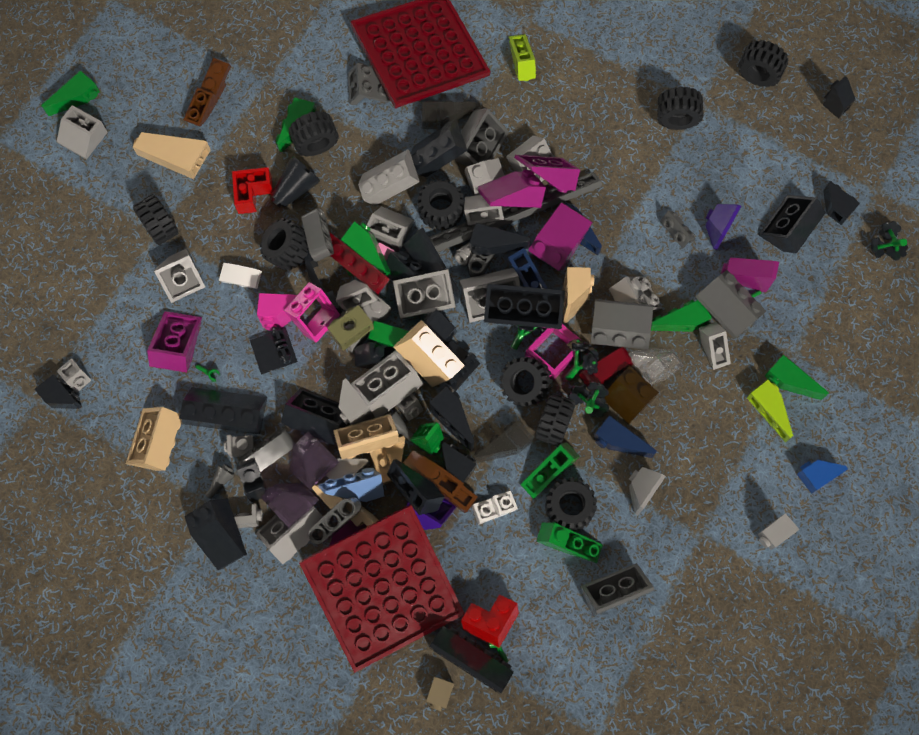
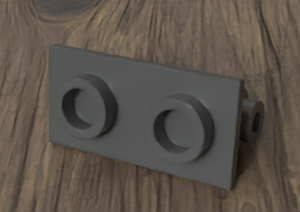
[660,210,696,248]

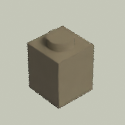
[426,677,454,711]

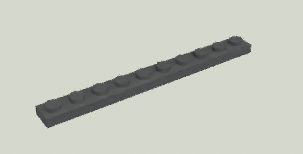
[429,172,602,252]

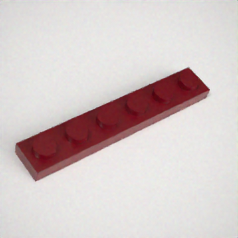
[329,232,390,294]

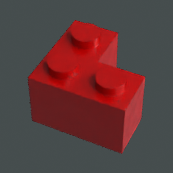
[232,167,273,214]
[461,594,519,648]

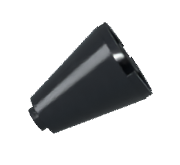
[271,156,320,208]

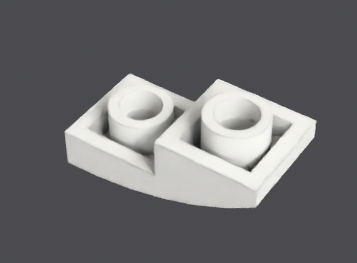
[219,263,262,289]
[471,491,518,525]

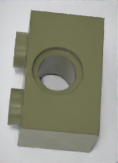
[327,305,374,351]

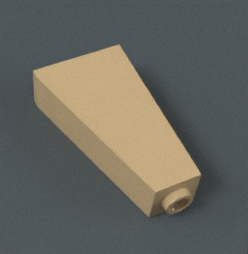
[133,132,211,179]

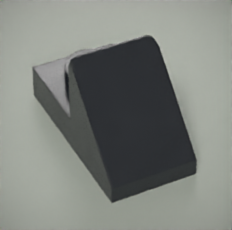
[237,460,269,502]

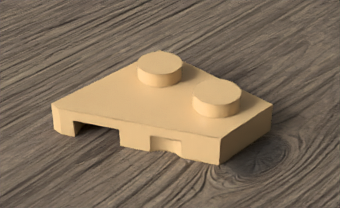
[370,436,405,485]

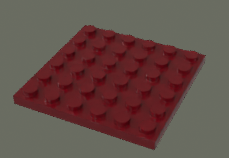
[350,0,491,109]
[299,504,465,673]

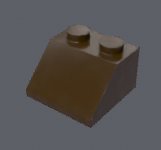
[605,366,659,424]

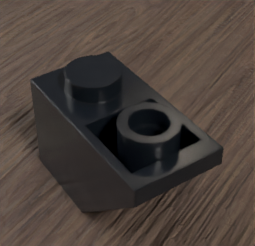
[823,76,856,119]
[823,181,860,225]
[386,251,427,281]
[424,309,457,345]
[355,342,396,369]
[34,375,82,409]
[441,442,476,486]

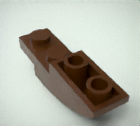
[183,58,231,127]
[403,451,478,513]

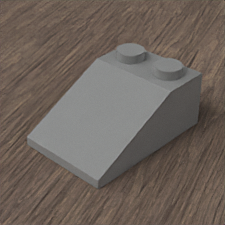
[393,269,456,319]

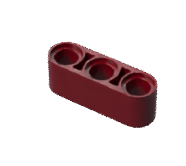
[579,347,635,391]

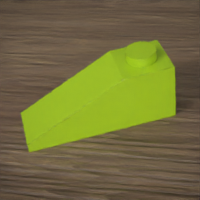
[509,34,536,81]
[747,380,793,442]

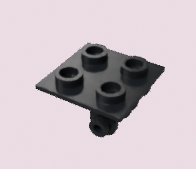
[250,326,298,375]
[445,340,480,391]

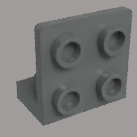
[348,63,391,105]

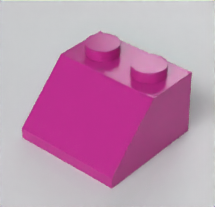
[257,293,297,331]

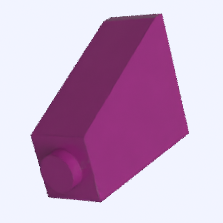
[721,258,779,292]

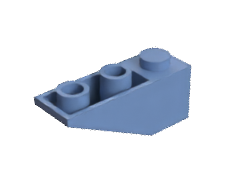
[318,468,384,502]

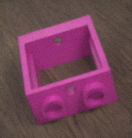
[284,282,340,343]
[525,324,581,381]

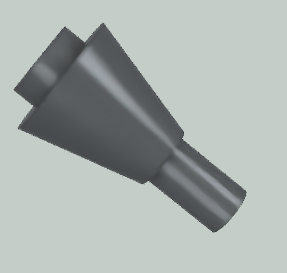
[389,411,413,442]
[205,464,235,499]

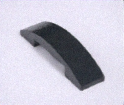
[305,250,342,313]

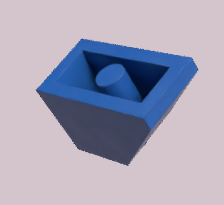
[797,460,848,494]

